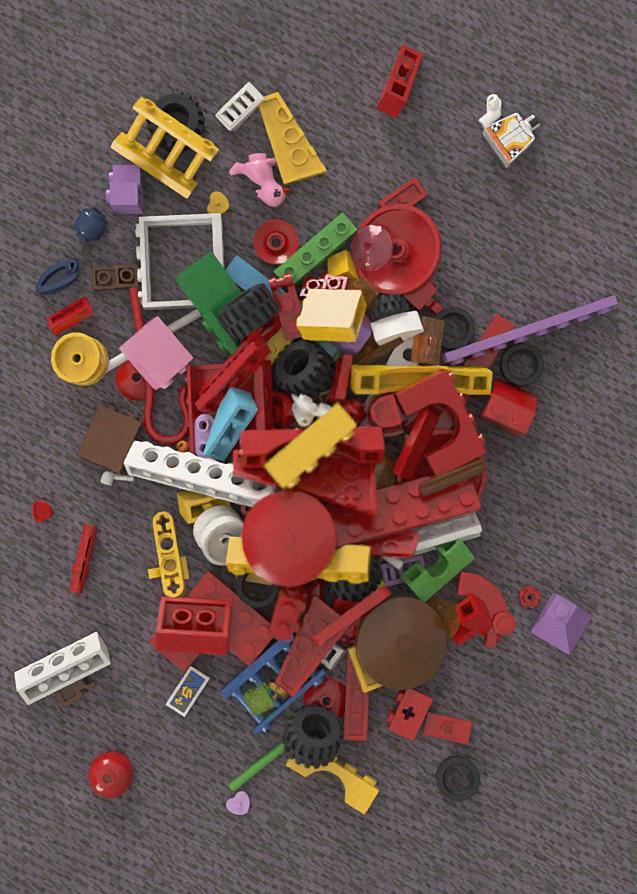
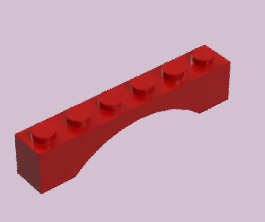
[240,426,385,468]

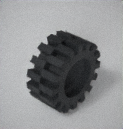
[367,293,410,323]

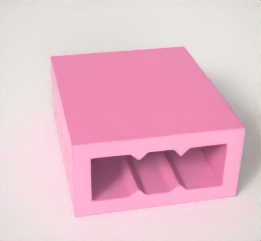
[119,316,193,390]

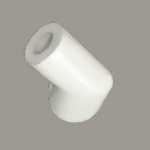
[478,94,501,128]

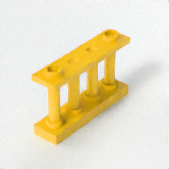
[111,97,219,199]

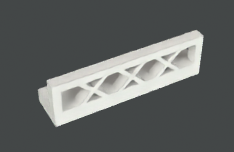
[393,512,482,560]

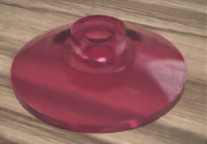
[349,225,393,271]

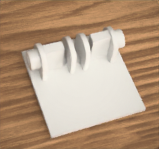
[291,393,332,427]

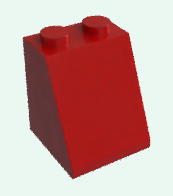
[478,377,537,437]

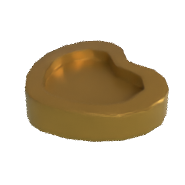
[267,682,289,700]

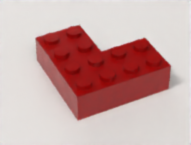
[149,570,273,672]

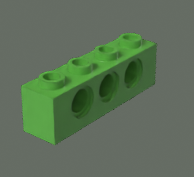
[273,212,358,292]

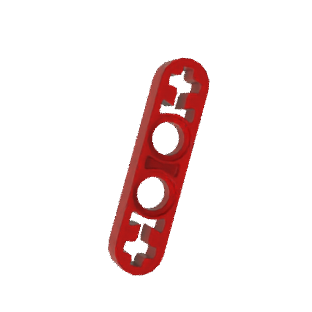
[312,585,392,647]

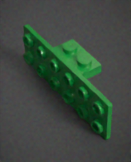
[175,252,275,376]

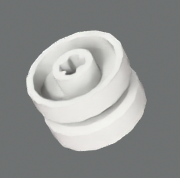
[193,506,244,565]

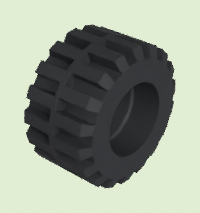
[146,90,205,152]
[216,283,280,340]
[272,338,336,398]
[324,556,382,601]
[282,704,345,769]

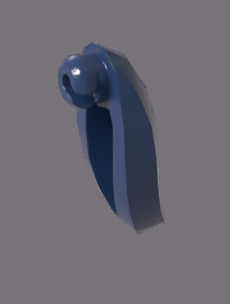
[36,260,81,295]

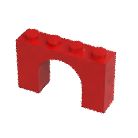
[393,369,486,477]

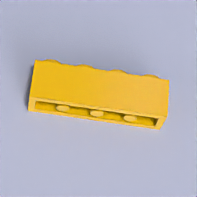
[264,404,357,488]

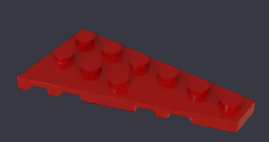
[233,450,377,516]

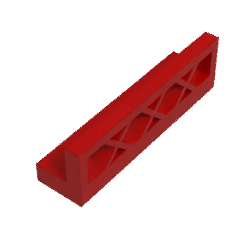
[195,330,272,413]

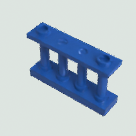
[220,633,326,734]

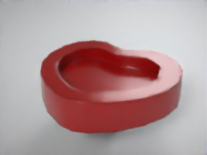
[32,500,53,523]

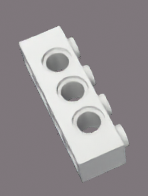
[15,632,111,705]

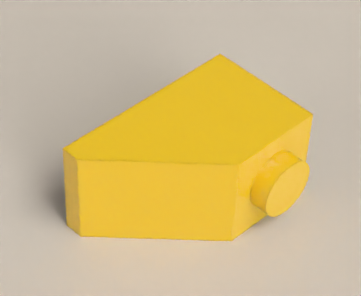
[177,490,231,524]

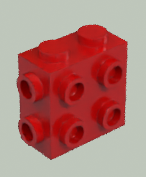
[268,584,309,641]

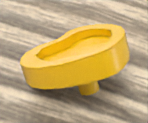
[207,192,229,214]

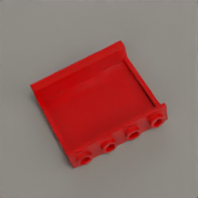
[185,359,274,457]

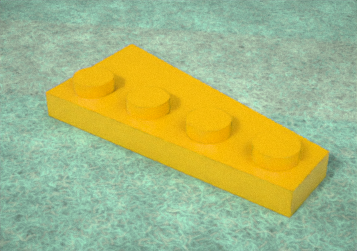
[259,92,327,186]

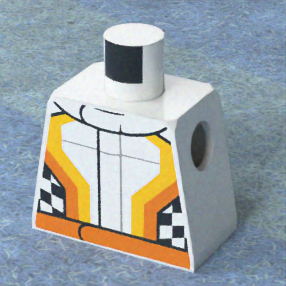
[482,113,540,168]

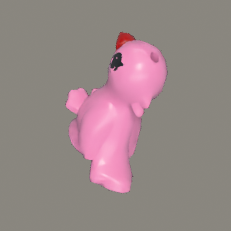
[229,153,291,207]

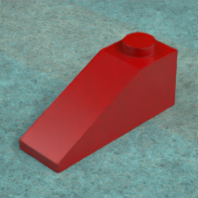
[376,45,423,118]

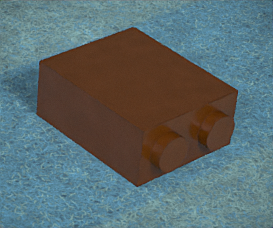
[77,404,143,476]

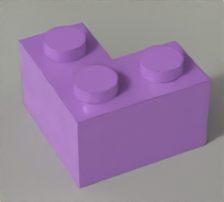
[106,165,143,214]

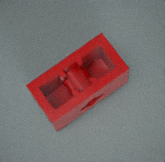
[385,688,433,741]

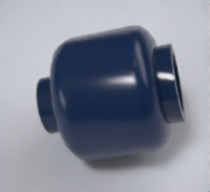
[74,207,108,242]

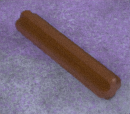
[419,459,485,496]

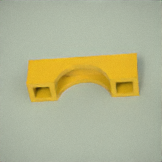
[286,756,379,815]

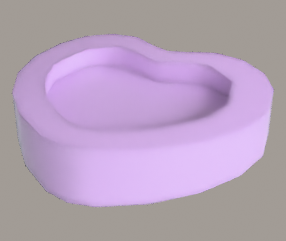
[226,791,250,815]

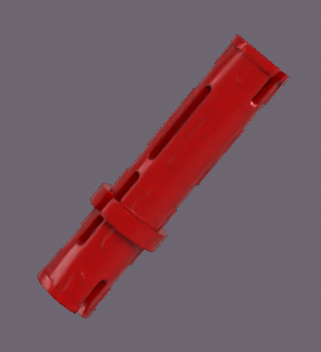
[68,524,98,594]

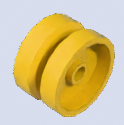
[51,332,109,386]

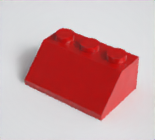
[156,597,231,655]

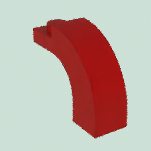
[455,571,508,648]

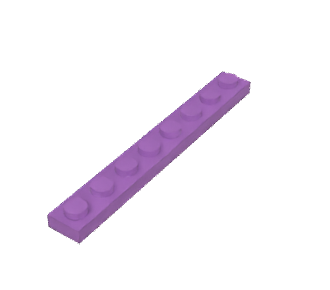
[441,295,618,366]

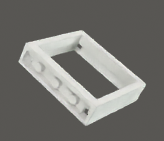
[135,213,224,310]

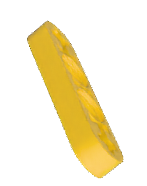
[153,511,186,598]

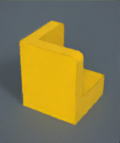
[327,250,360,288]

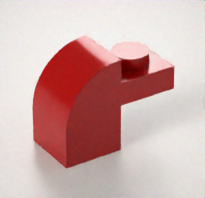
[449,594,492,645]

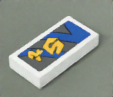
[165,665,210,717]

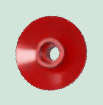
[253,219,299,265]
[115,360,157,401]
[304,677,346,718]

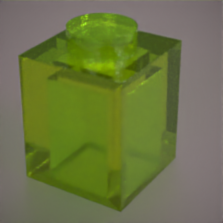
[243,682,276,717]

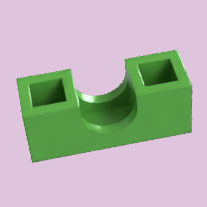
[400,539,475,603]

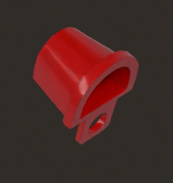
[364,392,421,437]

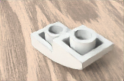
[370,311,424,346]

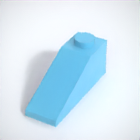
[203,387,258,461]

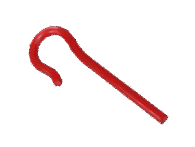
[129,287,189,445]

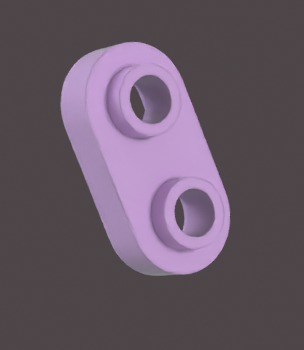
[195,414,215,459]

